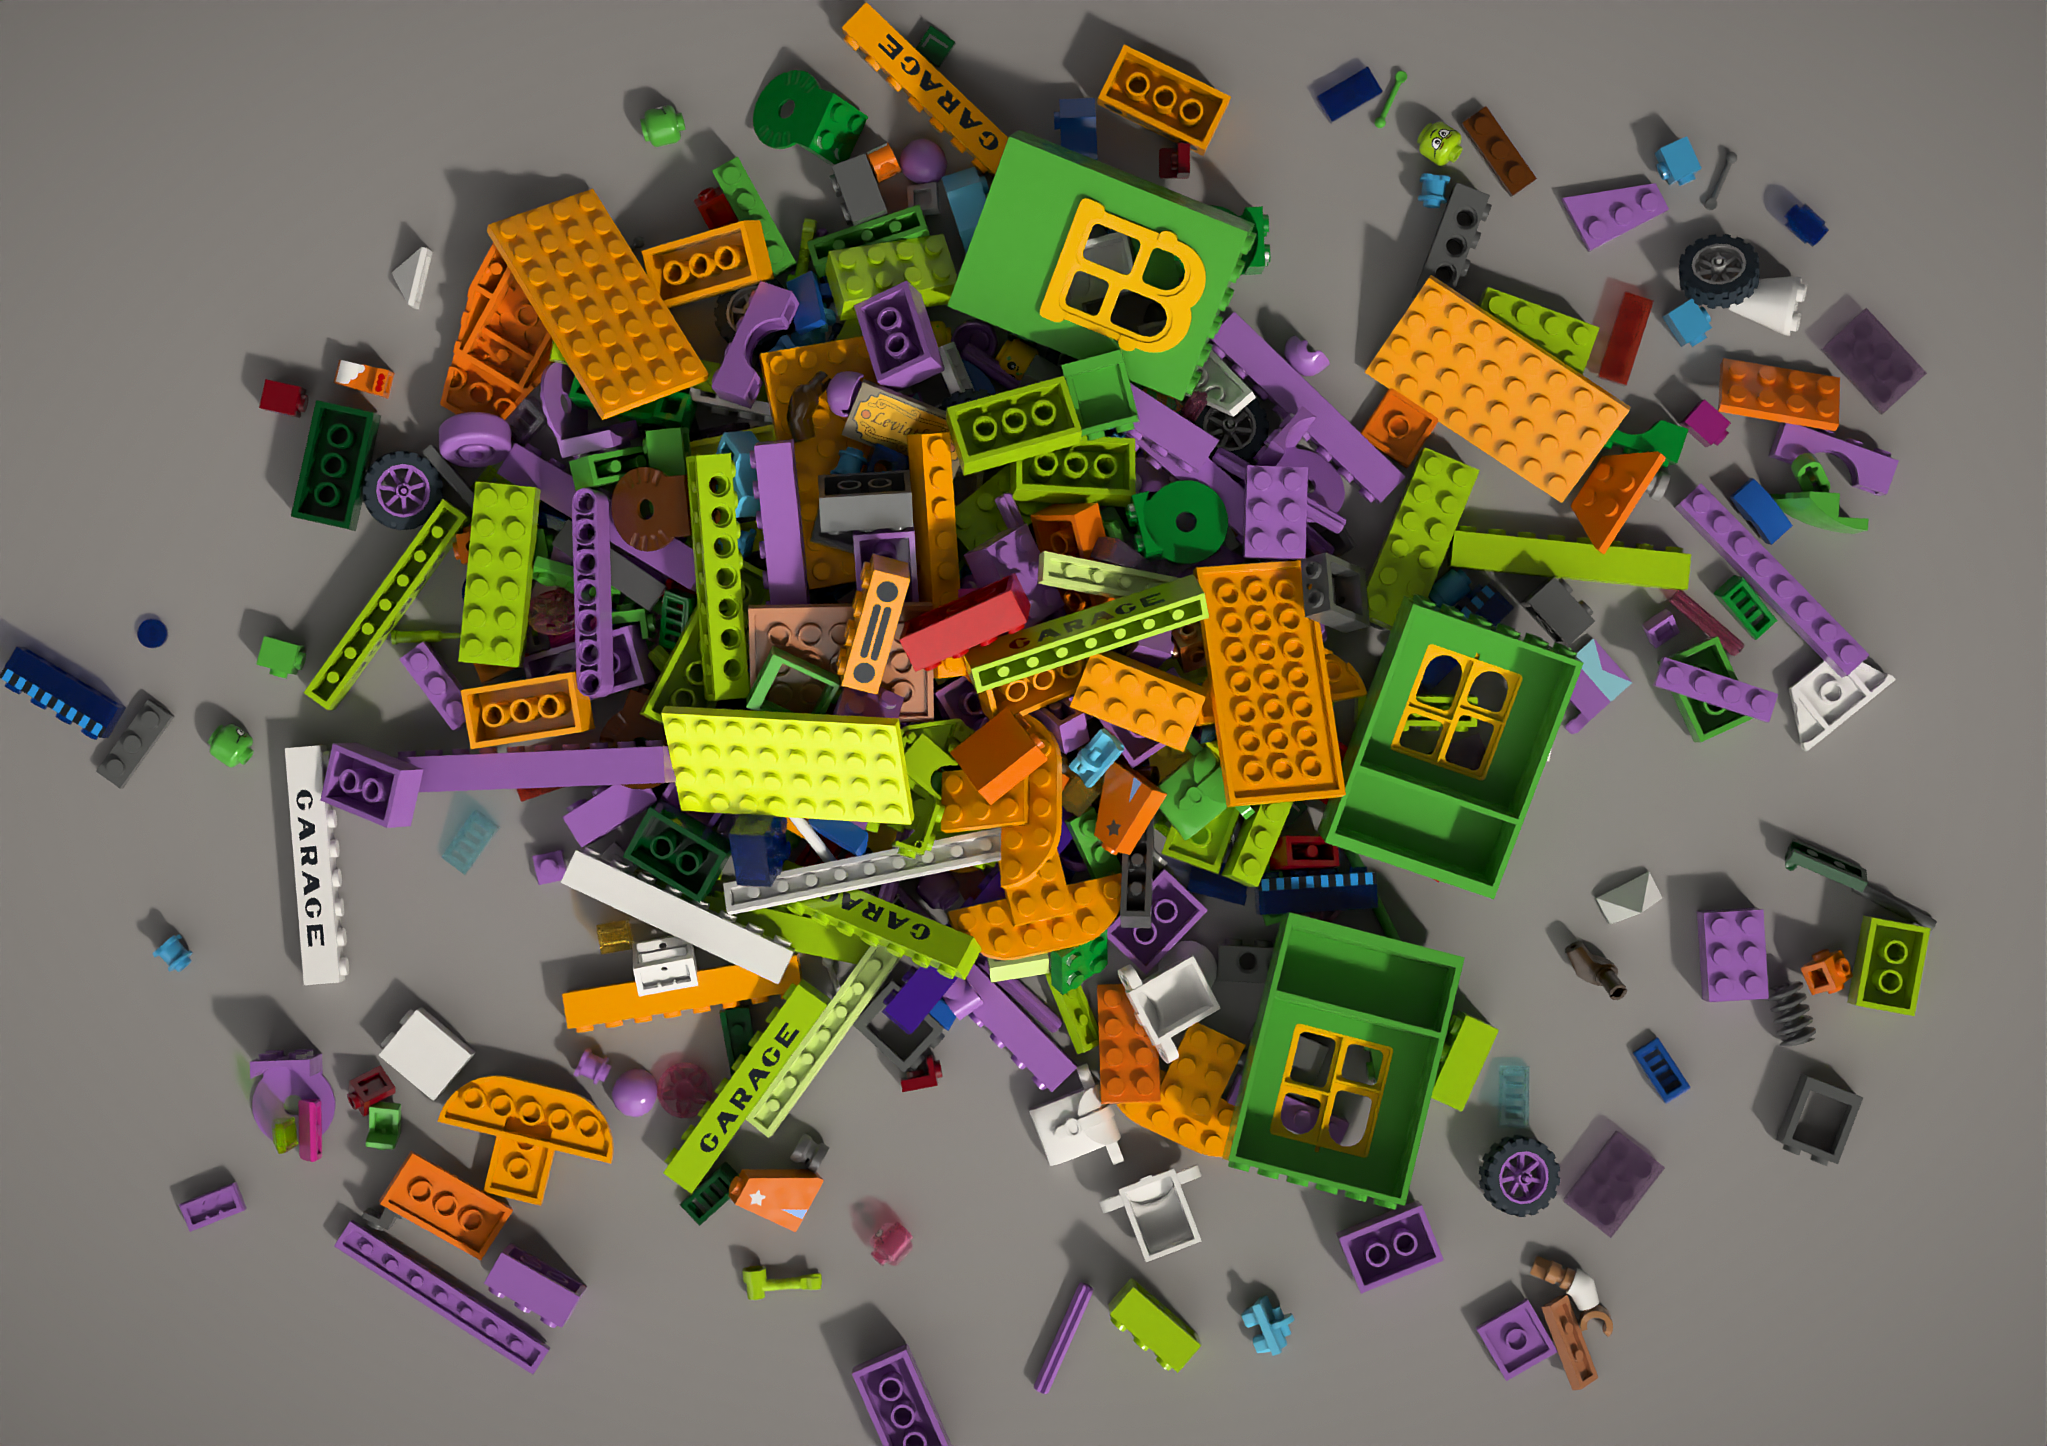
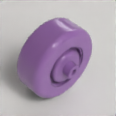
[439,412,511,468]

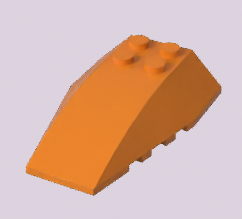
[440,243,554,420]

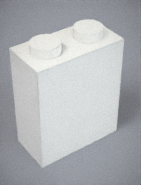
[379,1007,476,1101]

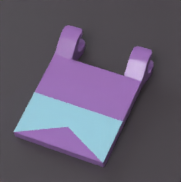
[1565,638,1633,734]

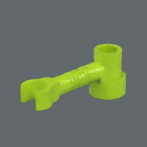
[786,218,819,290]
[742,1265,822,1300]

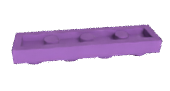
[1653,657,1778,722]

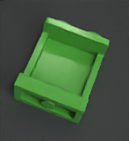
[1061,350,1140,441]

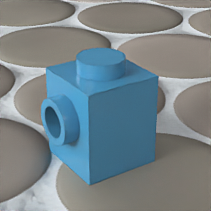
[1655,136,1702,186]
[1663,299,1712,347]

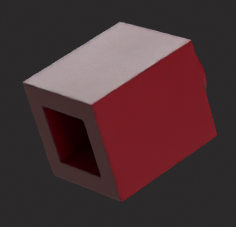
[259,379,309,418]

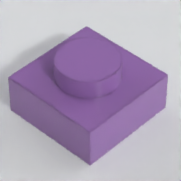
[1642,608,1680,649]
[532,850,567,885]

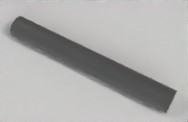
[1851,886,1937,931]

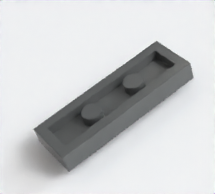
[96,699,174,789]

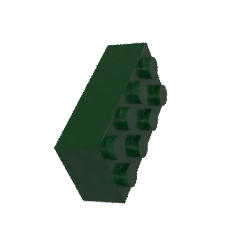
[291,400,381,531]

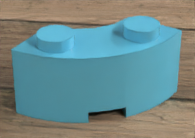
[941,166,989,253]
[716,431,760,518]

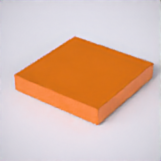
[1360,388,1438,469]

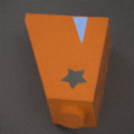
[1094,760,1167,855]
[728,1169,824,1232]

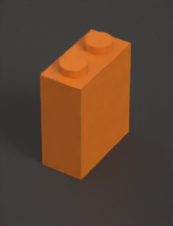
[950,707,1048,805]

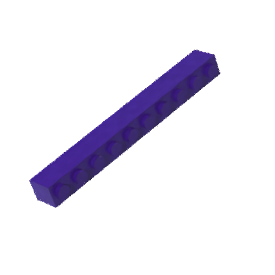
[881,780,1095,1035]

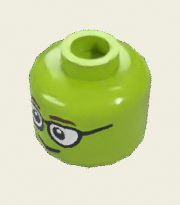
[1417,121,1463,166]

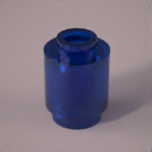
[1784,203,1829,247]

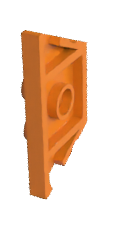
[1571,451,1666,555]

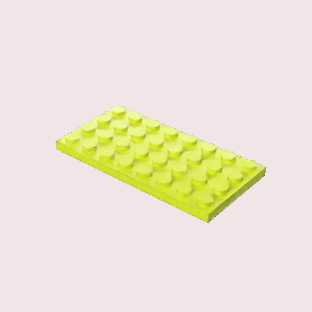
[661,706,914,825]

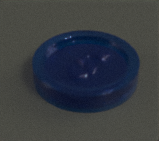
[137,619,168,648]

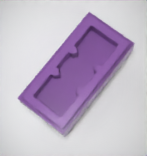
[179,1182,247,1232]

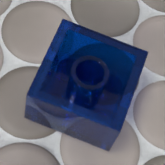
[729,814,791,887]

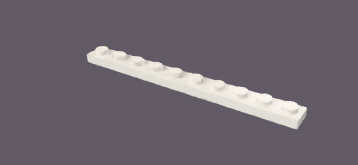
[723,827,1001,915]

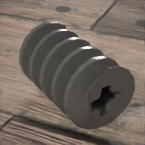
[1768,981,1816,1047]

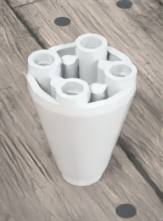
[1729,276,1808,336]

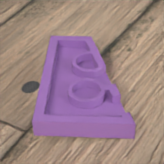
[1561,183,1669,252]

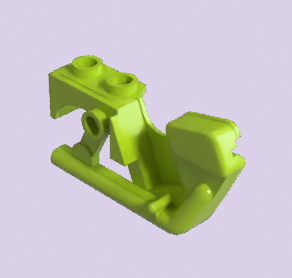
[865,719,975,859]

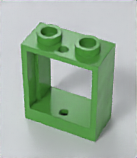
[746,646,842,715]

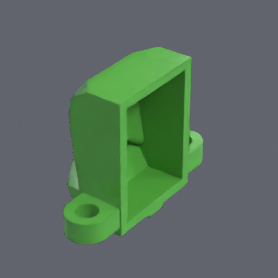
[1157,735,1255,840]

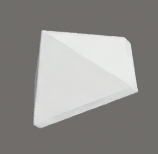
[392,247,433,309]
[1596,871,1662,925]

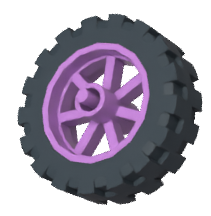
[362,451,443,530]
[1479,1135,1560,1217]

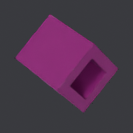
[1680,399,1731,448]

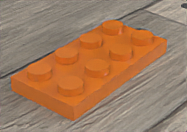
[1718,358,1840,431]
[1097,984,1161,1104]
[379,1150,513,1260]

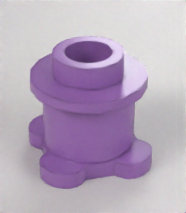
[574,1048,612,1085]

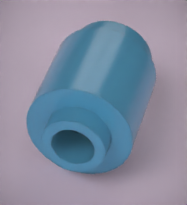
[1428,568,1472,608]

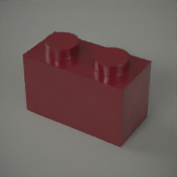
[1269,836,1340,871]

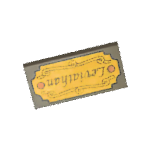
[841,379,960,480]

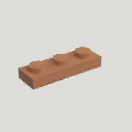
[1541,1295,1598,1391]

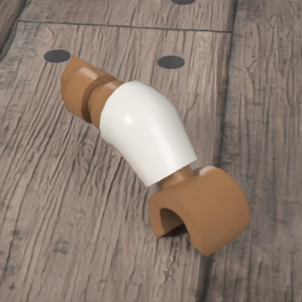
[1530,1256,1613,1337]

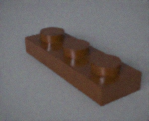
[1461,106,1537,197]

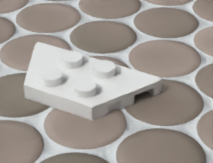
[1789,660,1896,752]

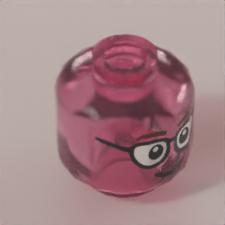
[870,1222,913,1266]

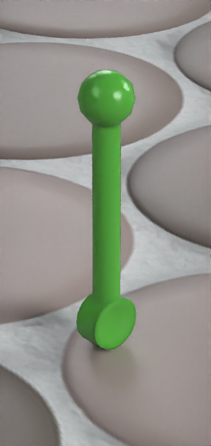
[1374,71,1407,128]

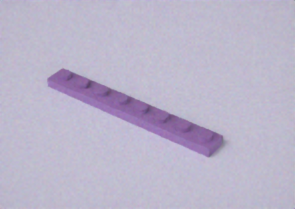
[334,1220,550,1375]

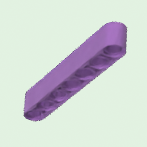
[572,488,614,697]

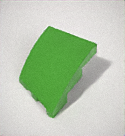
[1769,491,1869,534]

